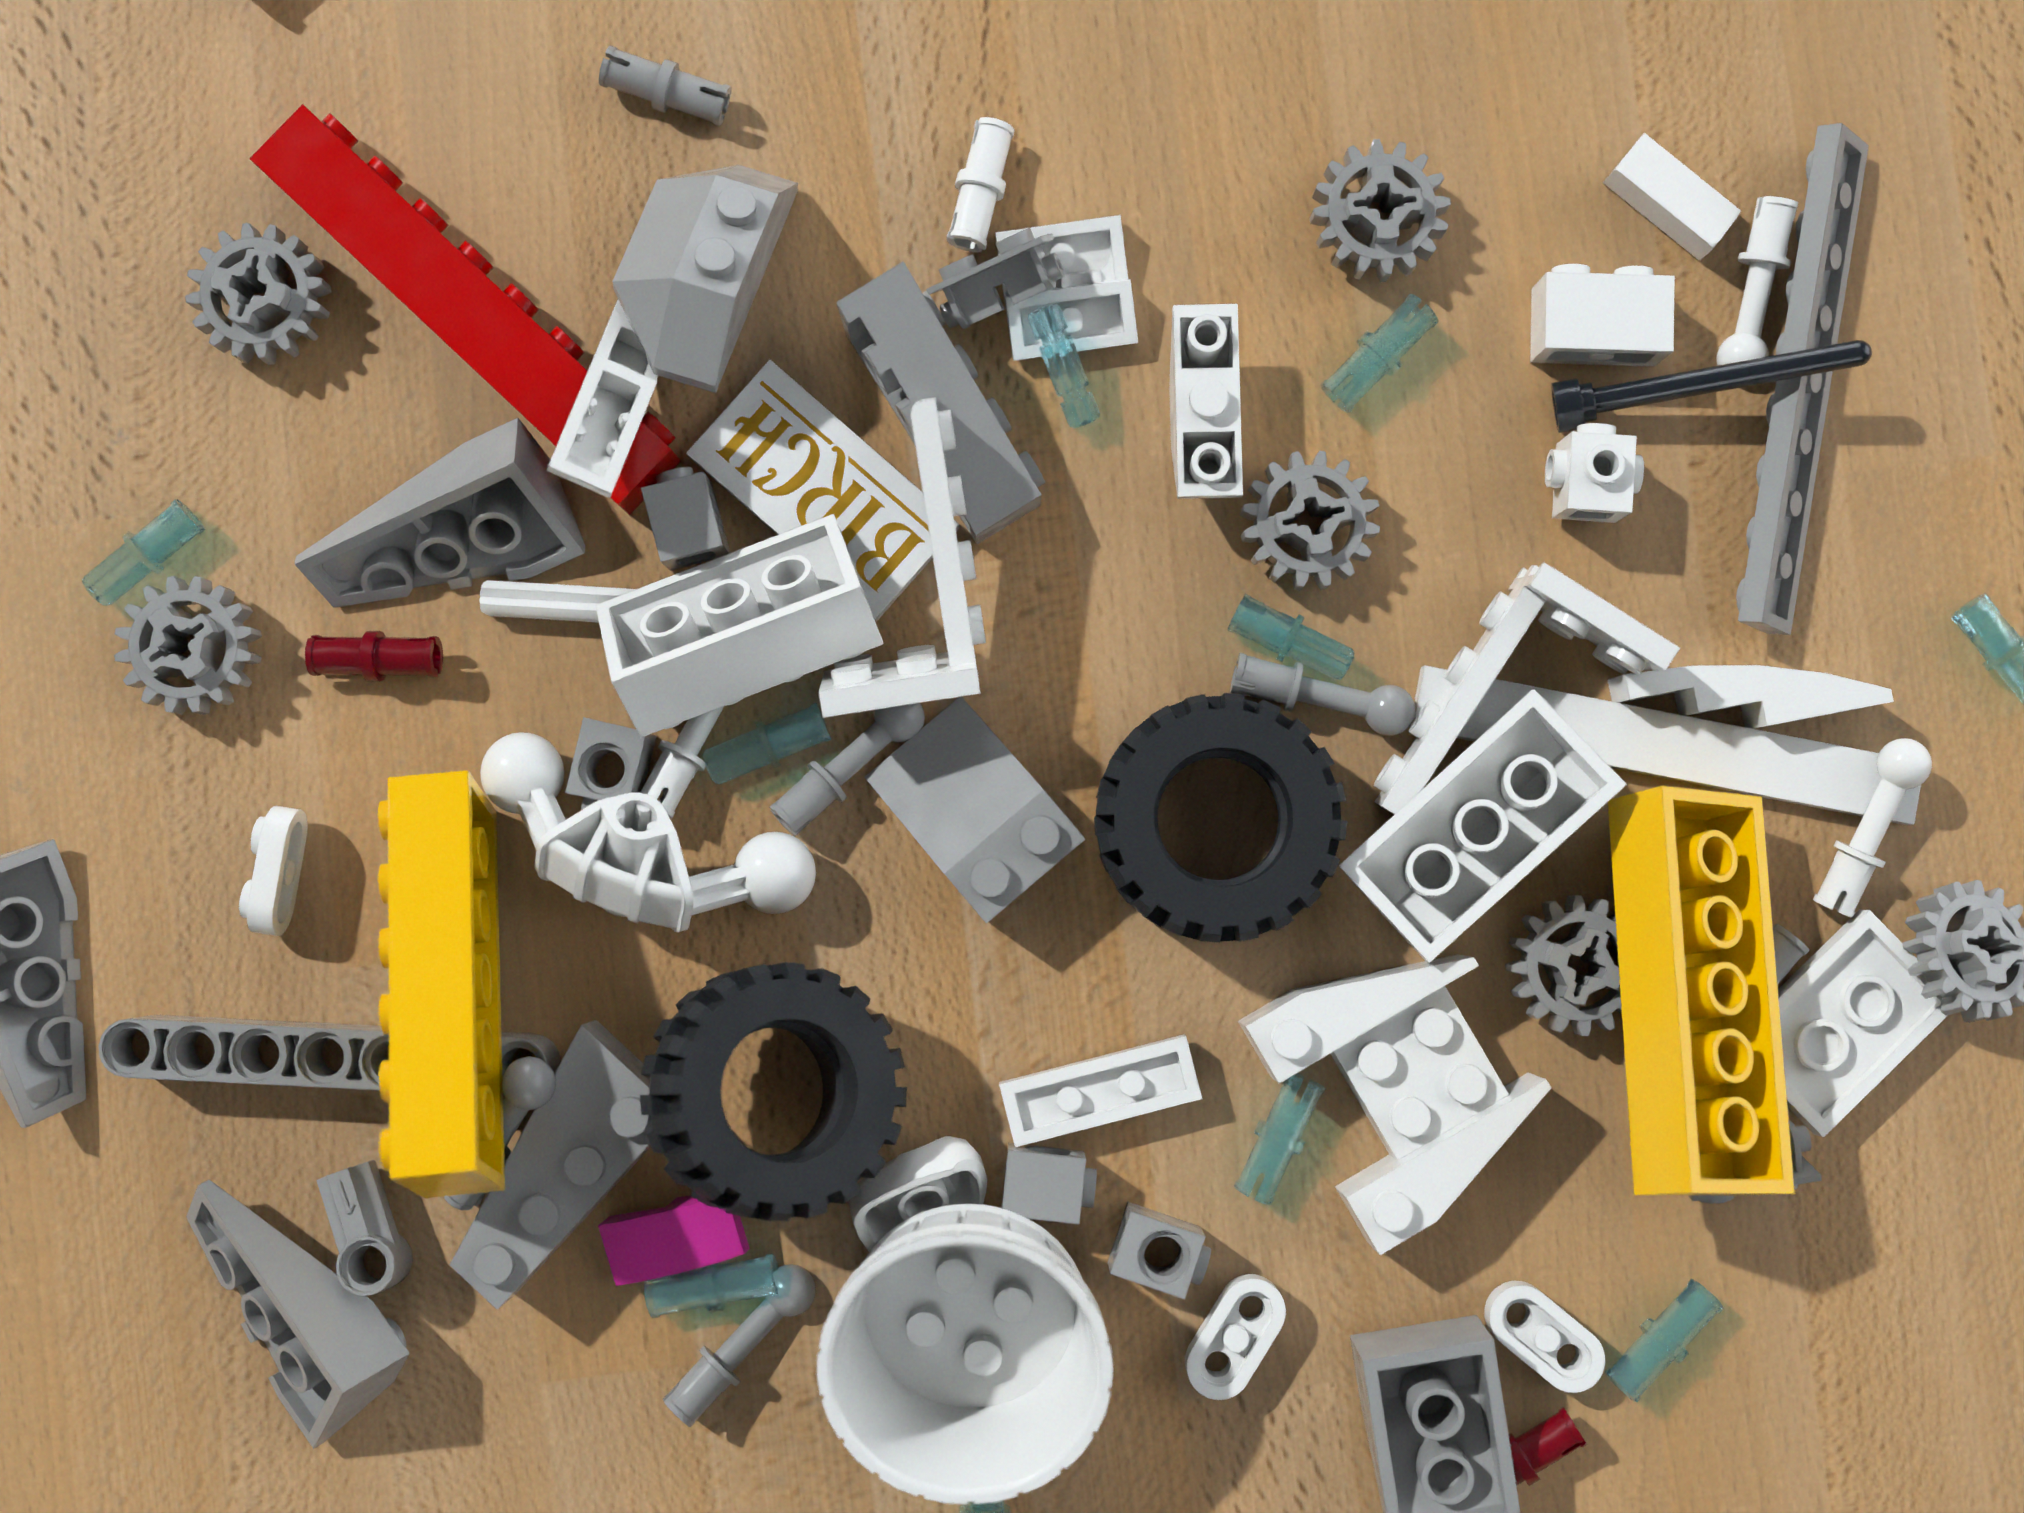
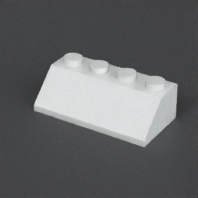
[595,514,884,738]
[1339,688,1627,963]

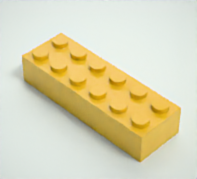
[378,770,505,1198]
[1608,786,1795,1196]

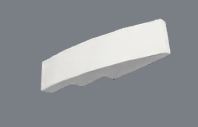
[546,299,658,498]
[1608,665,1894,729]

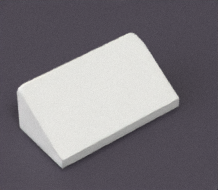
[1603,133,1741,261]

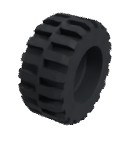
[1094,693,1347,943]
[640,962,907,1221]

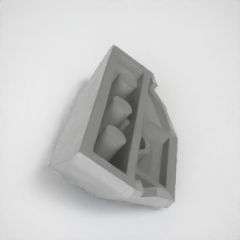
[612,165,798,393]

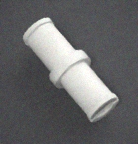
[946,117,1014,252]

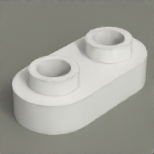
[239,806,307,936]
[1185,1274,1286,1400]
[1484,1281,1605,1393]

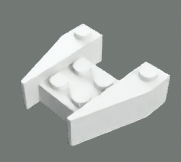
[1238,954,1551,1255]

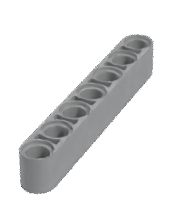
[98,1015,561,1096]

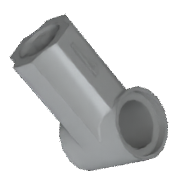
[316,1160,413,1296]

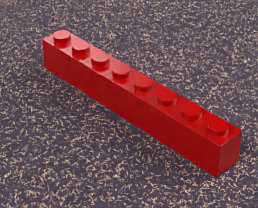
[249,104,681,515]

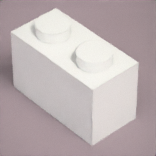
[1530,264,1675,366]

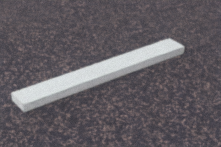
[1409,665,1921,825]

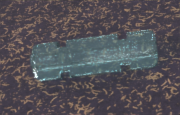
[1028,303,1100,428]

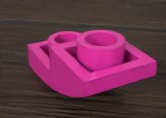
[598,1195,750,1286]

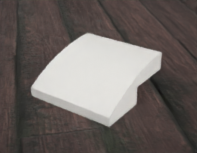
[995,215,1138,361]

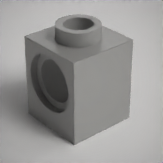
[641,467,730,571]
[565,717,657,810]
[1002,1143,1097,1224]
[1107,1202,1211,1299]

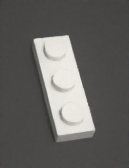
[999,1034,1202,1147]

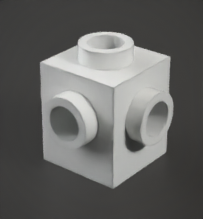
[1545,423,1644,523]

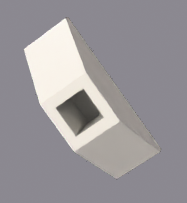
[1169,304,1243,499]

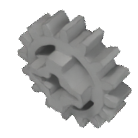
[1310,139,1451,282]
[185,223,332,365]
[1240,451,1380,591]
[114,576,262,715]
[1903,880,2024,1023]
[1505,895,1622,1036]

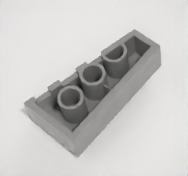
[836,261,1045,545]
[449,1020,654,1310]

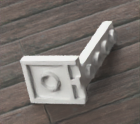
[819,397,986,717]
[1374,562,1680,814]

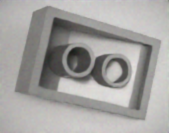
[865,696,1085,924]
[1350,1315,1520,1513]

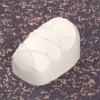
[849,1136,987,1252]

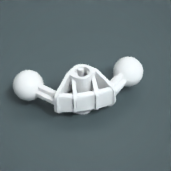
[480,732,816,932]

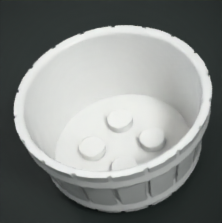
[817,1204,1113,1505]

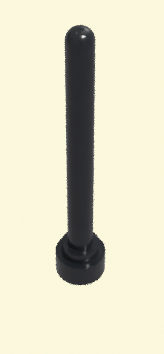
[1551,340,1872,433]

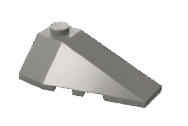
[294,418,585,607]
[0,839,86,1128]
[186,1180,410,1449]

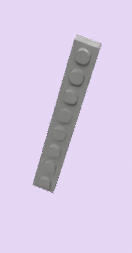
[1736,123,1869,635]

